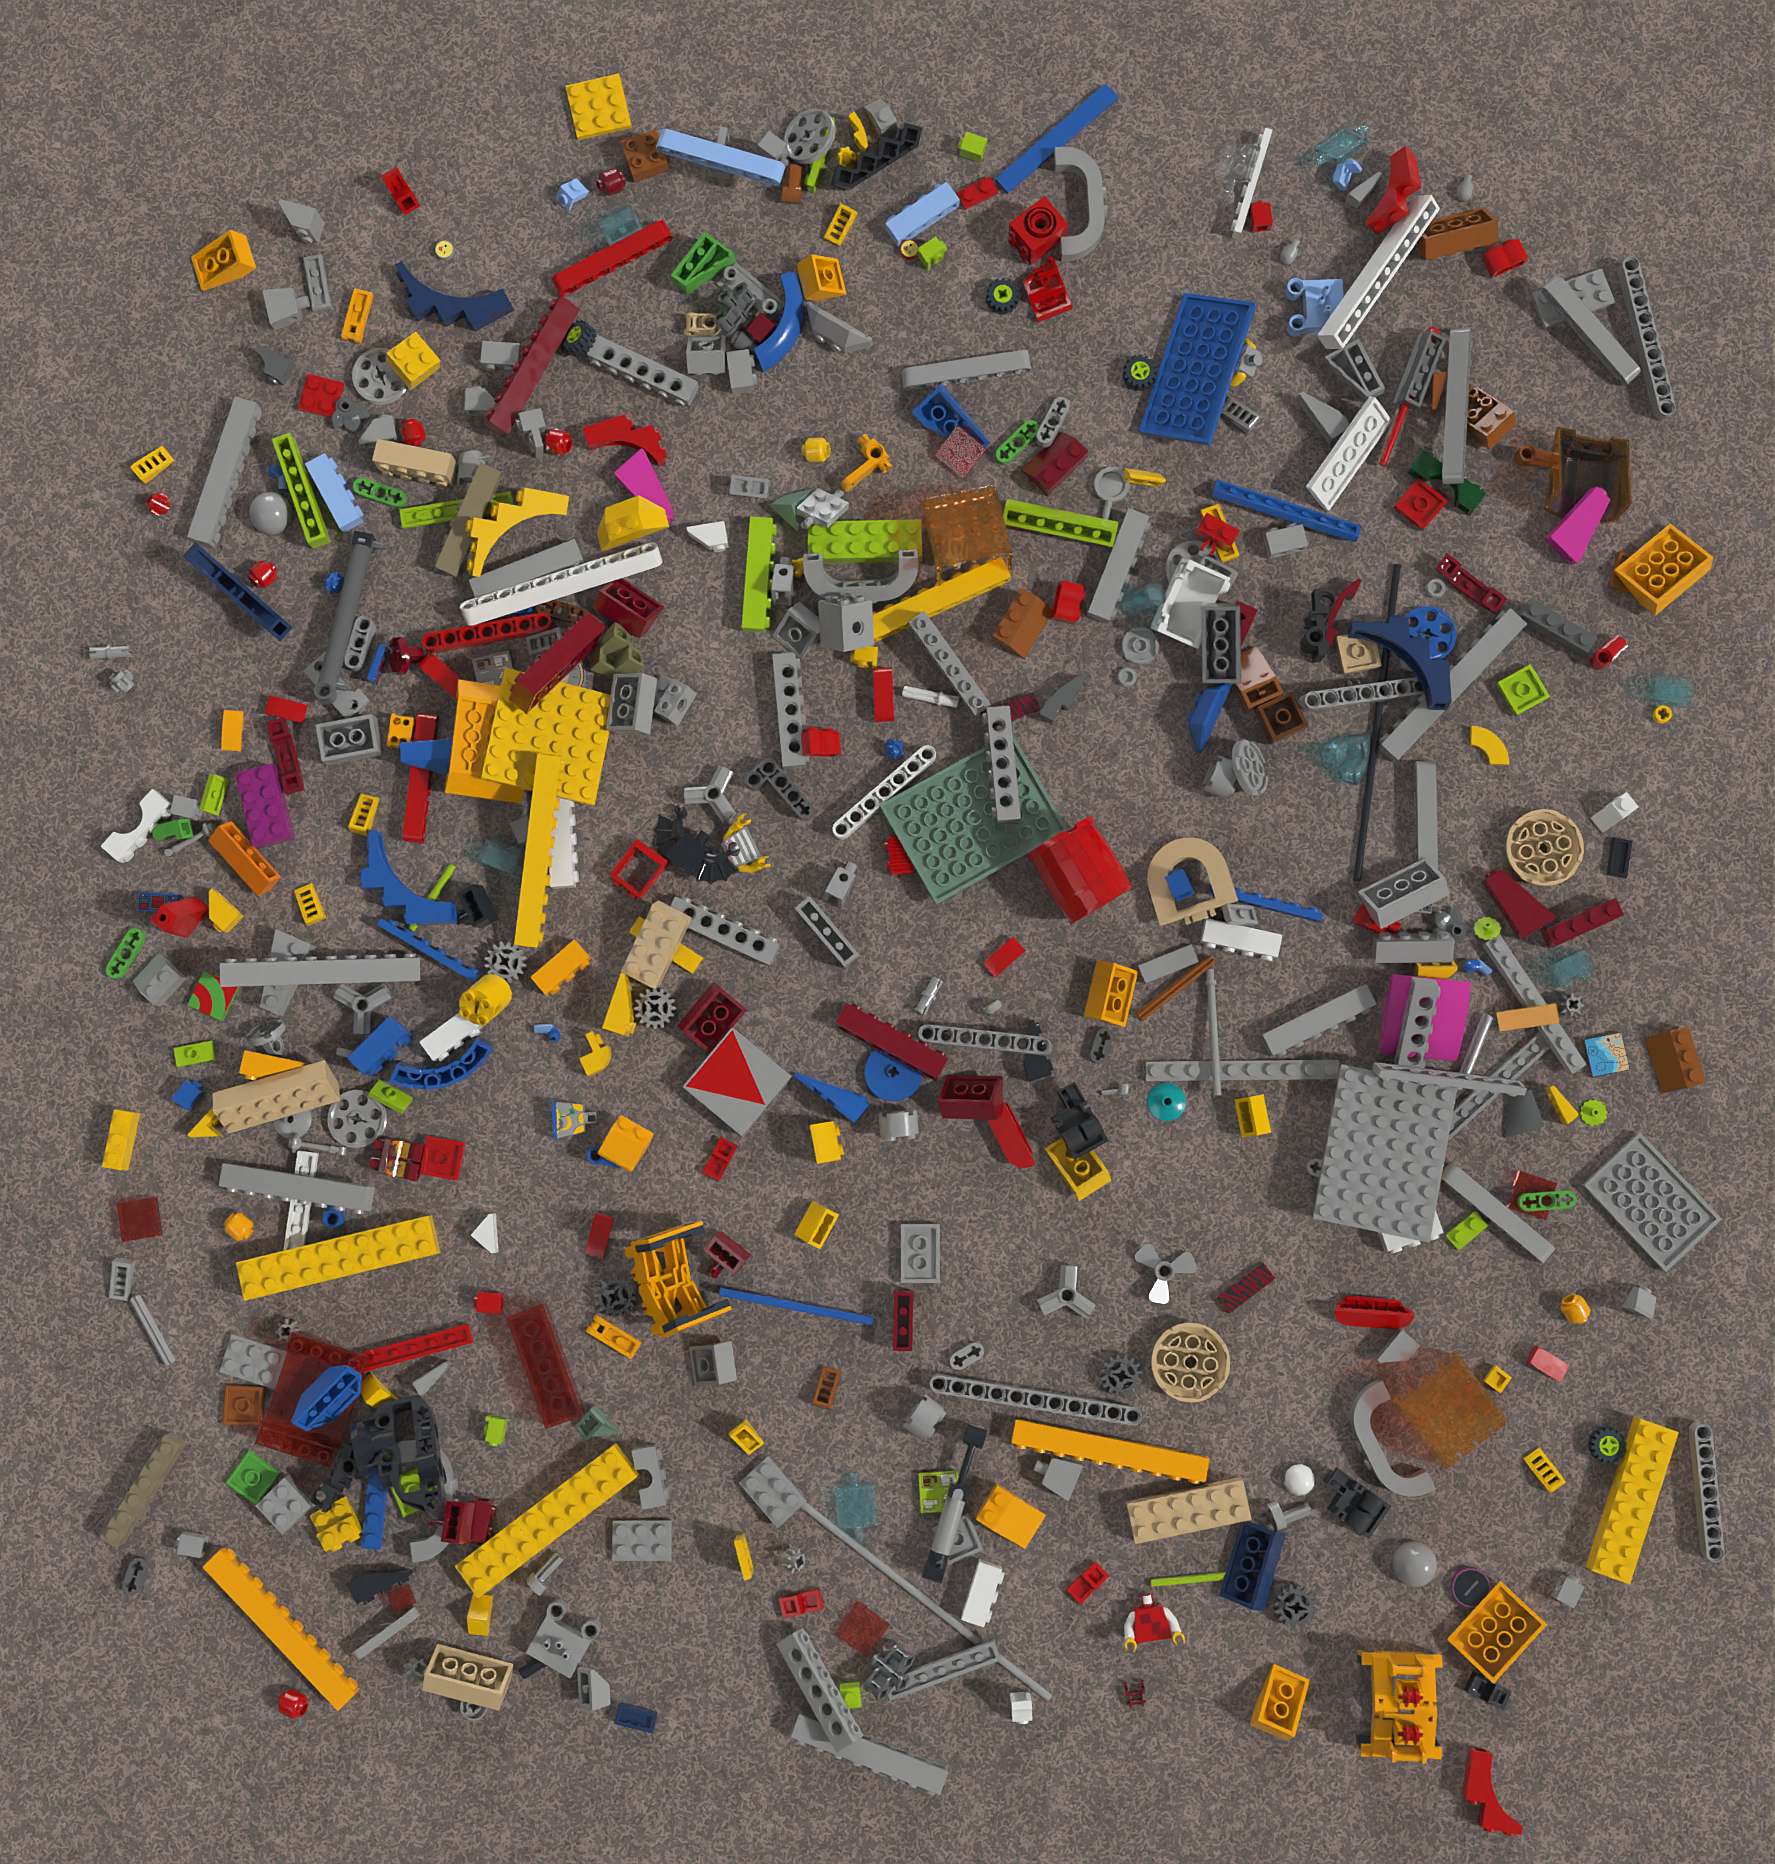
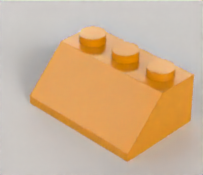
[1084,960,1138,1027]

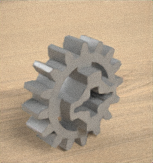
[485,941,527,983]
[634,988,677,1030]

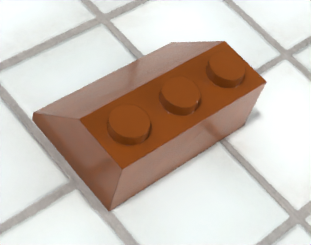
[992,587,1052,659]
[1644,1026,1706,1093]

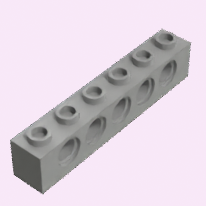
[587,335,699,407]
[907,611,991,717]
[772,652,809,770]
[982,706,1021,824]
[670,896,780,967]
[1393,977,1441,1068]
[776,1628,863,1753]

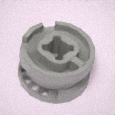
[460,1701,489,1721]

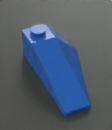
[912,383,990,455]
[399,739,453,775]
[794,1073,869,1123]

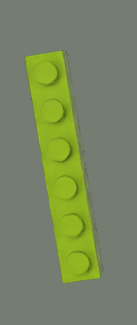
[272,433,331,549]
[1002,499,1118,547]
[742,516,777,633]

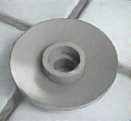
[273,1110,312,1138]

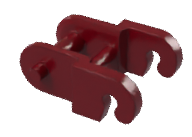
[1124,1680,1146,1708]

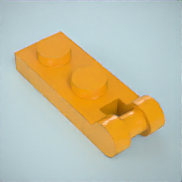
[341,288,374,344]
[586,1314,642,1359]

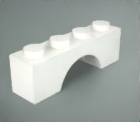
[101,789,172,863]

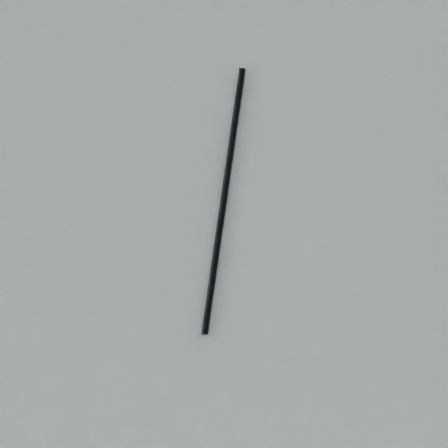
[1353,564,1401,881]

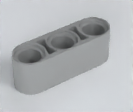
[344,616,376,672]

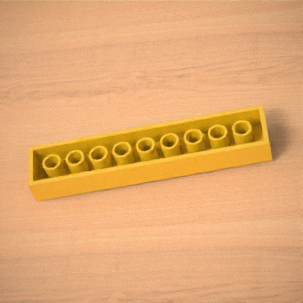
[236,1215,440,1301]
[455,1442,639,1598]

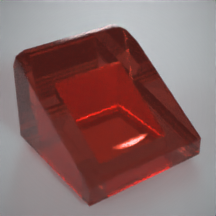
[388,1584,417,1613]

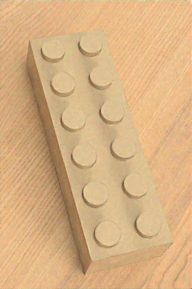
[212,1060,340,1134]
[1125,1477,1252,1544]

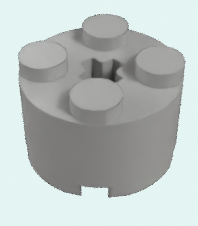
[1202,755,1236,799]
[878,1109,919,1141]
[902,1394,946,1441]

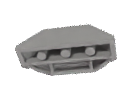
[806,301,873,353]

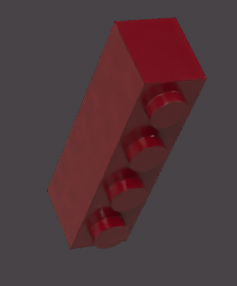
[1540,898,1624,949]

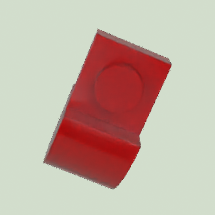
[381,166,420,215]

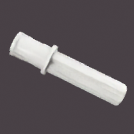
[902,686,959,708]

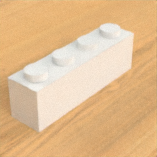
[1200,918,1282,961]

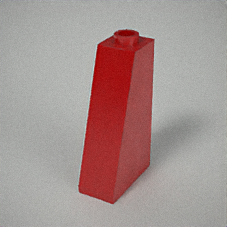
[150,897,209,938]

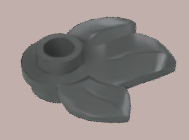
[332,397,370,433]
[1430,907,1466,941]

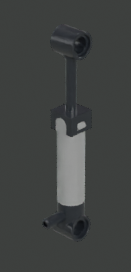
[922,1424,987,1584]

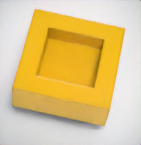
[1483,1365,1512,1393]

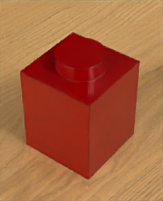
[1249,201,1273,233]
[474,1291,504,1314]

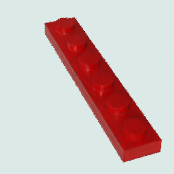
[355,1324,474,1373]

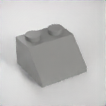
[279,199,325,244]
[686,335,726,375]
[773,602,820,660]
[133,953,187,1007]
[689,1341,737,1386]

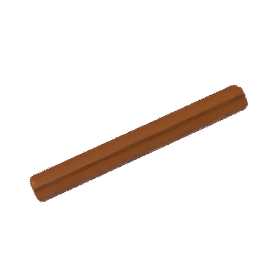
[1137,955,1215,1021]

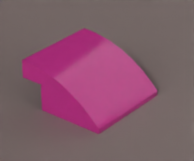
[1379,974,1471,1061]

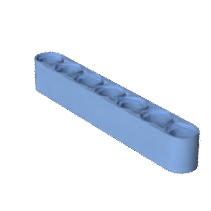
[656,129,785,186]

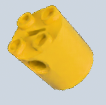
[459,974,512,1026]

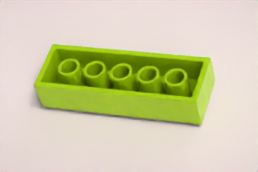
[808,519,922,564]

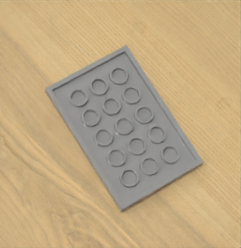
[1582,1132,1722,1272]

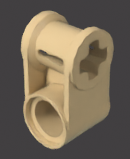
[684,313,720,336]

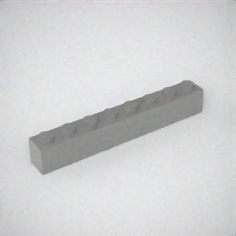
[187,397,262,548]
[219,1163,375,1214]
[791,1710,948,1795]

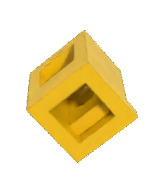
[850,646,878,668]

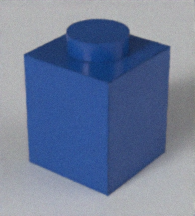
[1165,869,1195,902]
[171,1080,206,1111]

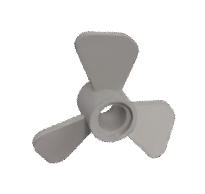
[1134,1244,1197,1304]

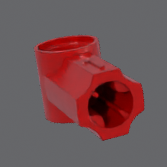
[1590,634,1628,670]

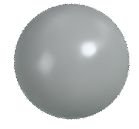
[249,492,293,535]
[1392,1541,1437,1587]

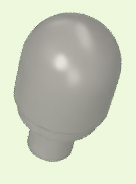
[1457,174,1473,202]
[1280,238,1300,264]

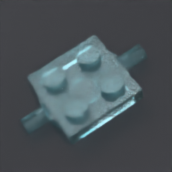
[1314,123,1369,167]
[835,1472,878,1541]

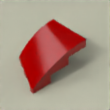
[1023,255,1073,322]

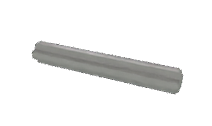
[1459,1014,1493,1074]
[130,1295,175,1366]

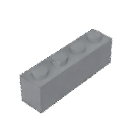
[795,896,860,968]
[1372,931,1455,963]

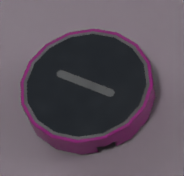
[1451,1567,1491,1608]

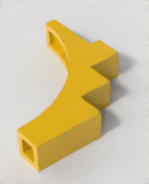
[465,487,569,577]

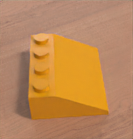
[1614,523,1714,616]
[1447,1581,1547,1684]

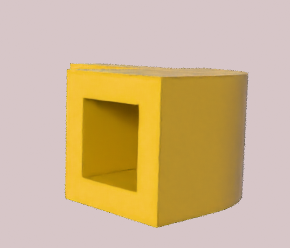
[579,1031,611,1077]

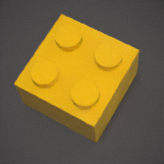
[386,332,441,390]

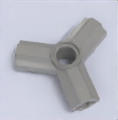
[684,765,736,823]
[333,984,393,1034]
[1037,1265,1096,1319]

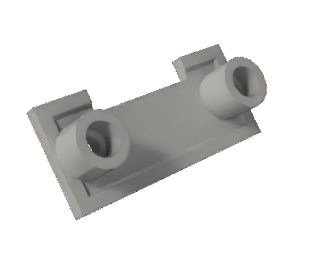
[717,262,785,321]
[303,651,370,719]

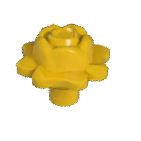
[837,146,856,168]
[791,558,804,578]

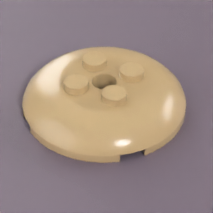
[1506,809,1584,886]
[1151,1323,1230,1402]

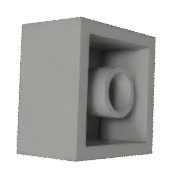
[256,1475,314,1534]

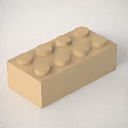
[372,439,458,488]
[621,900,692,989]
[423,1644,513,1711]

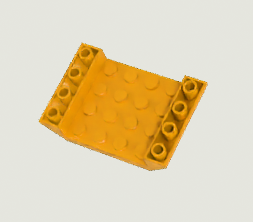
[444,679,525,804]

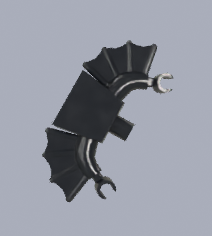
[654,805,740,885]

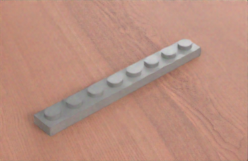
[1482,935,1587,1075]
[1372,1062,1527,1097]

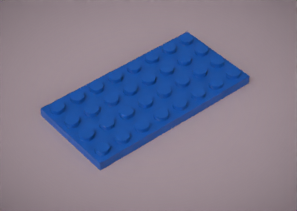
[1139,293,1256,446]

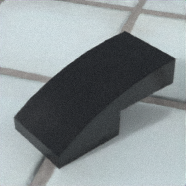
[1464,1672,1512,1710]

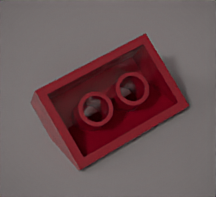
[1021,431,1089,497]
[593,578,665,639]
[677,982,747,1054]
[937,1075,1003,1120]

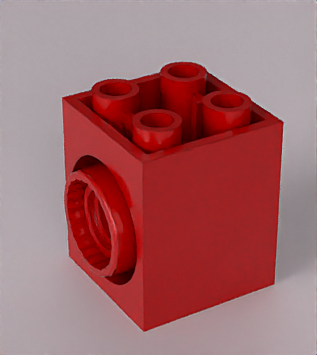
[1008,196,1068,265]

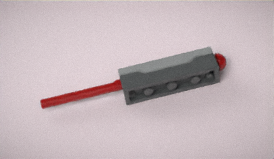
[1379,327,1446,466]

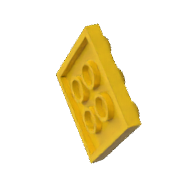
[565,73,632,140]

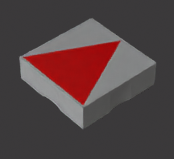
[683,1027,793,1137]

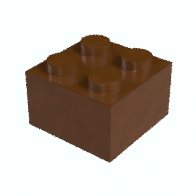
[1254,691,1309,745]

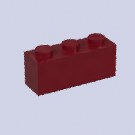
[893,1290,914,1352]

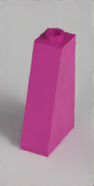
[614,449,675,524]
[1544,487,1610,565]

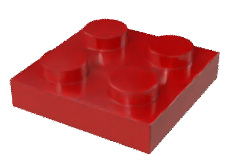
[297,374,345,419]
[1393,477,1448,531]
[419,1136,466,1181]

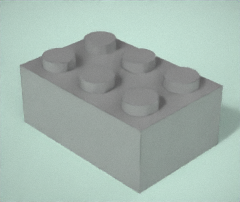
[606,673,657,735]
[316,714,383,765]

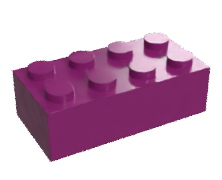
[235,763,295,849]

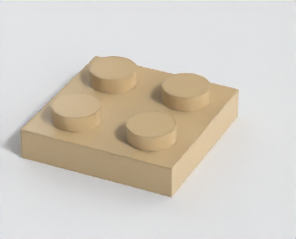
[1335,634,1382,675]

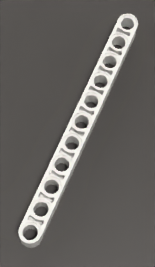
[460,543,662,625]

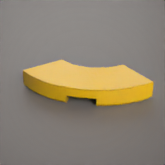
[1470,726,1509,766]

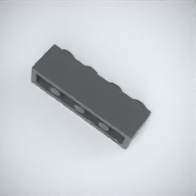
[1519,598,1597,657]

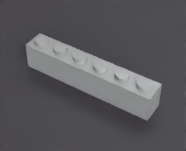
[1087,508,1151,624]
[469,539,585,598]
[1260,984,1377,1058]

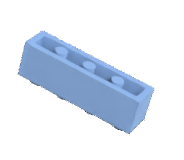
[885,182,960,247]
[305,453,364,533]

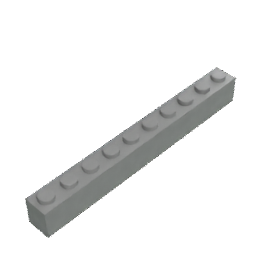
[1378,608,1527,763]
[220,954,420,987]

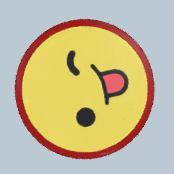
[900,240,919,260]

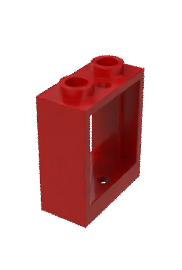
[610,839,670,900]

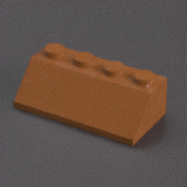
[1417,207,1498,260]

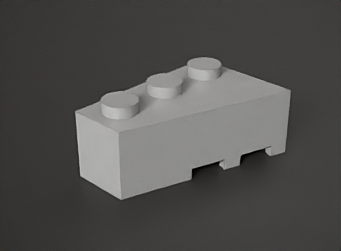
[1324,339,1385,402]

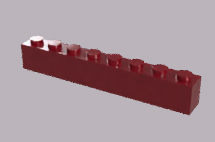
[484,296,580,437]

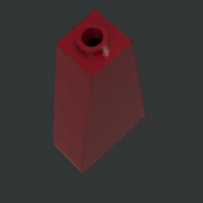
[1481,870,1556,940]

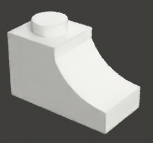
[1010,1691,1032,1724]

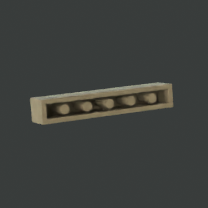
[434,462,503,577]
[100,1432,187,1548]

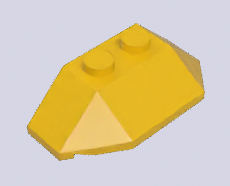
[597,495,669,551]

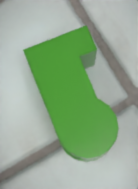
[152,818,193,841]

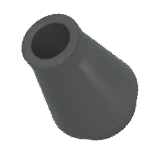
[730,331,759,355]

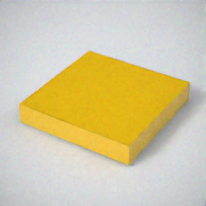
[734,1533,754,1581]

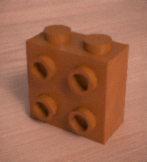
[621,129,671,182]

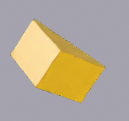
[361,1372,397,1409]
[729,1419,764,1455]
[467,1593,493,1636]

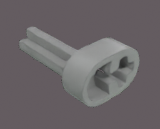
[1265,1501,1311,1531]
[526,1552,564,1595]

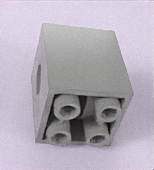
[818,592,874,652]

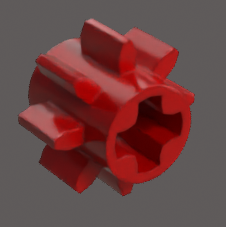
[146,492,170,516]

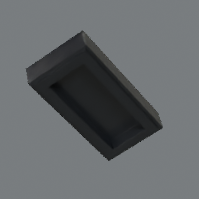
[1606,837,1633,879]

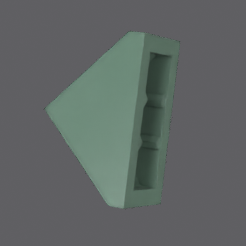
[770,488,814,531]
[574,1405,621,1440]

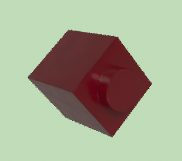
[747,312,778,344]

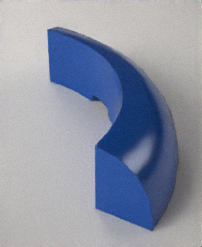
[754,272,805,372]
[389,1037,493,1090]

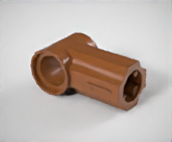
[782,164,802,204]
[1514,445,1556,469]

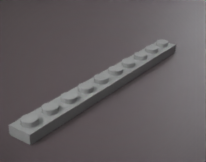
[1145,1060,1339,1081]

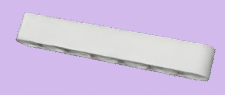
[832,745,936,840]

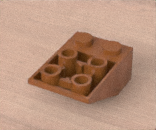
[1467,384,1516,450]
[1232,646,1284,713]

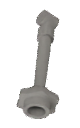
[164,822,216,856]
[288,1133,346,1155]

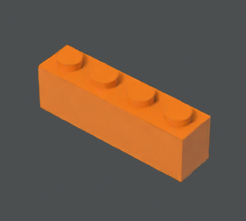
[208,821,281,896]

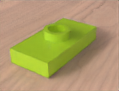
[174,1041,216,1067]
[368,1080,413,1114]

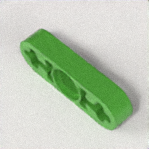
[996,420,1039,465]
[353,478,407,508]
[106,928,146,979]
[1517,1191,1576,1211]

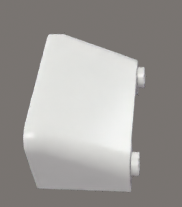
[1151,558,1230,649]

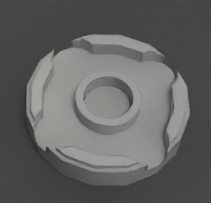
[1121,627,1159,665]

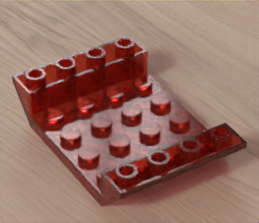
[255,1332,368,1467]

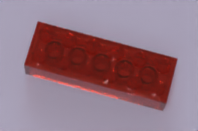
[506,1302,586,1429]

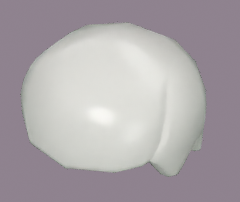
[1284,1464,1315,1496]

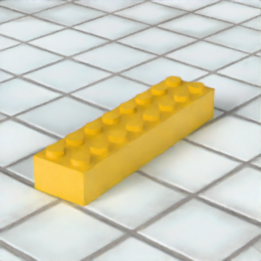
[1585,1416,1679,1585]

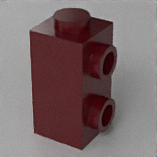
[470,1497,497,1545]

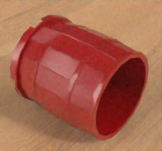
[1026,816,1133,925]

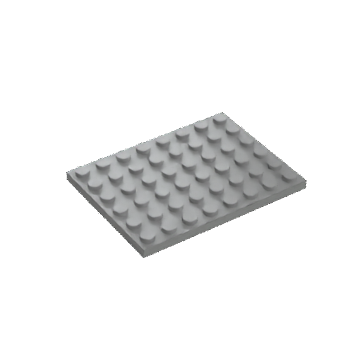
[1312,1064,1457,1243]

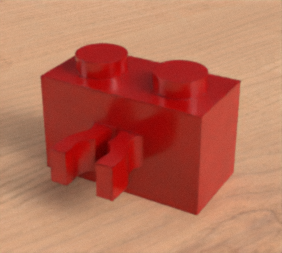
[1195,512,1240,556]

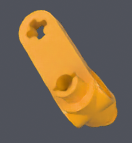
[840,434,892,491]

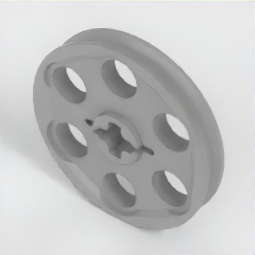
[783,109,836,164]
[352,348,407,405]
[1165,541,1222,584]
[327,1090,387,1148]

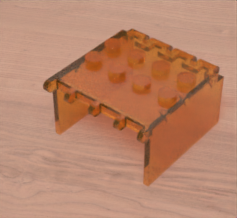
[920,485,1013,586]
[1388,1351,1508,1469]

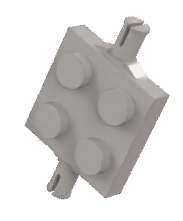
[796,488,849,529]

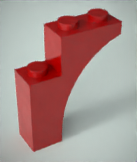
[1366,146,1422,235]
[583,414,667,466]
[1461,1746,1523,1837]

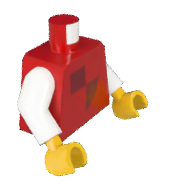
[1124,1593,1185,1652]

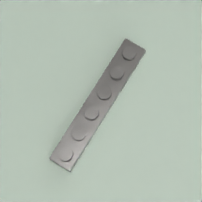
[888,1639,1001,1701]

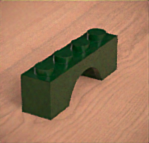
[1408,450,1486,516]

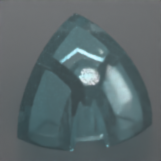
[1318,734,1370,786]

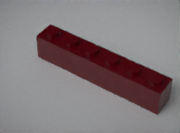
[835,1003,949,1082]

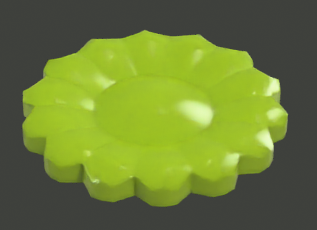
[1473,917,1501,941]
[1580,1099,1607,1126]

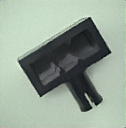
[457,884,499,928]

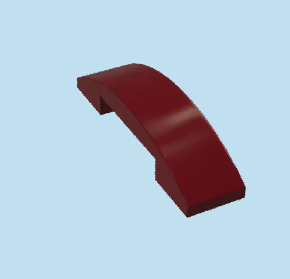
[1435,553,1507,614]
[1325,578,1362,648]
[266,717,305,795]

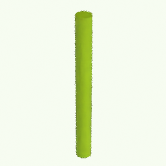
[408,864,456,932]
[1150,1572,1226,1587]

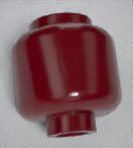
[596,168,626,196]

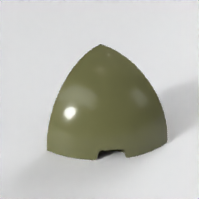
[590,622,644,676]

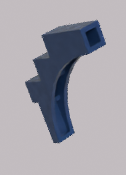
[395,261,514,332]
[183,542,293,641]
[1348,615,1452,710]

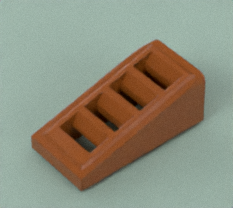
[1430,372,1448,415]
[812,1366,842,1411]

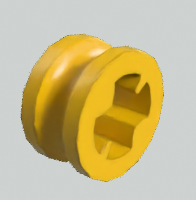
[1652,705,1672,724]

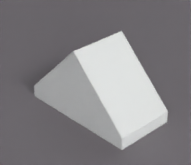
[471,1213,499,1253]

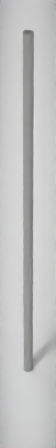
[801,1502,1052,1701]

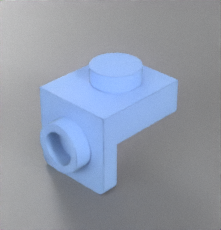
[1333,159,1362,191]
[556,178,589,211]

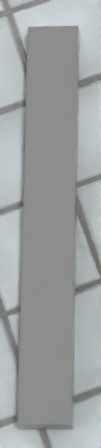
[1448,1031,1550,1141]

